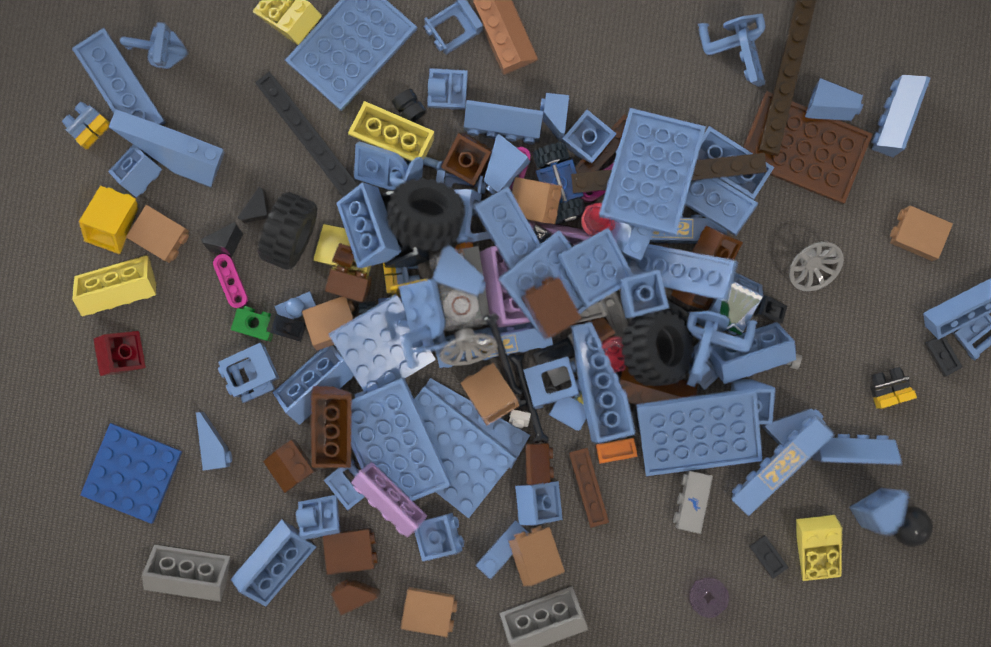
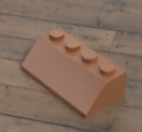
[473,0,538,75]

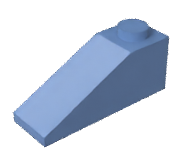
[196,412,232,470]
[476,520,529,579]

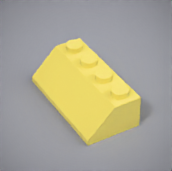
[348,101,434,162]
[72,255,156,316]

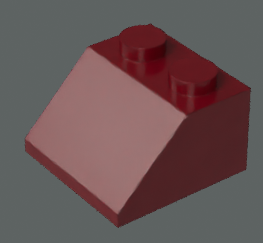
[93,331,146,376]

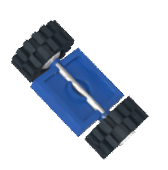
[532,142,587,224]

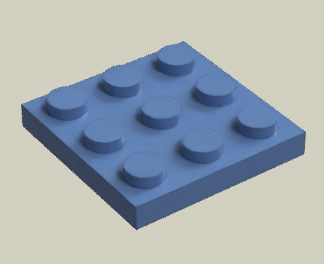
[558,228,633,308]

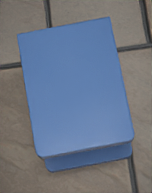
[548,397,586,431]

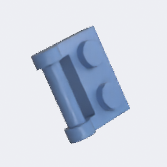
[953,314,991,360]
[228,358,275,403]
[324,458,365,511]

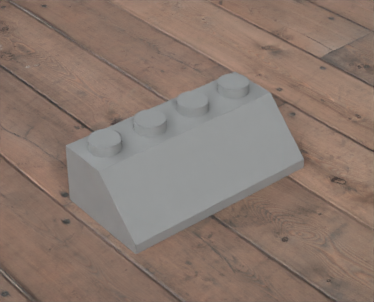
[142,545,230,602]
[500,586,588,647]

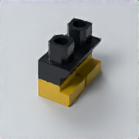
[870,367,917,409]

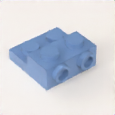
[414,513,464,561]

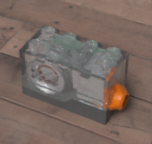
[429,242,490,333]

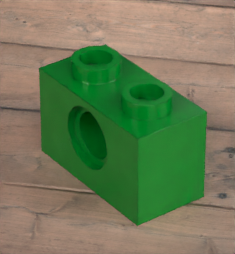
[231,306,273,342]

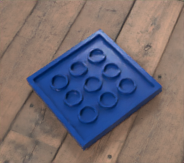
[80,423,183,524]

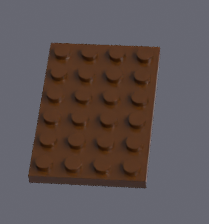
[743,91,873,205]

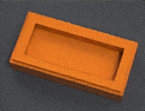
[596,438,638,464]

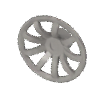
[789,242,844,291]
[439,329,497,366]

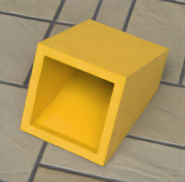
[79,186,138,254]

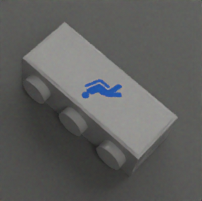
[673,471,713,534]

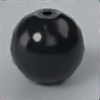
[893,506,933,547]

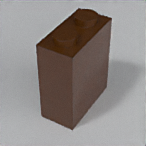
[521,276,582,338]
[322,528,378,575]

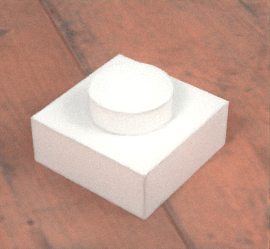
[509,410,531,428]

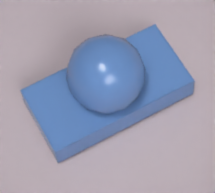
[275,292,316,320]

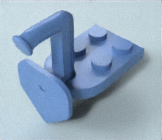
[698,14,765,87]
[120,22,188,69]
[354,141,443,190]
[399,279,450,369]
[687,311,757,387]

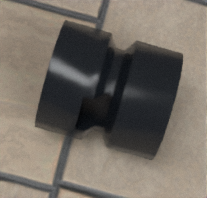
[392,89,427,122]

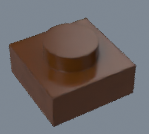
[332,243,355,269]

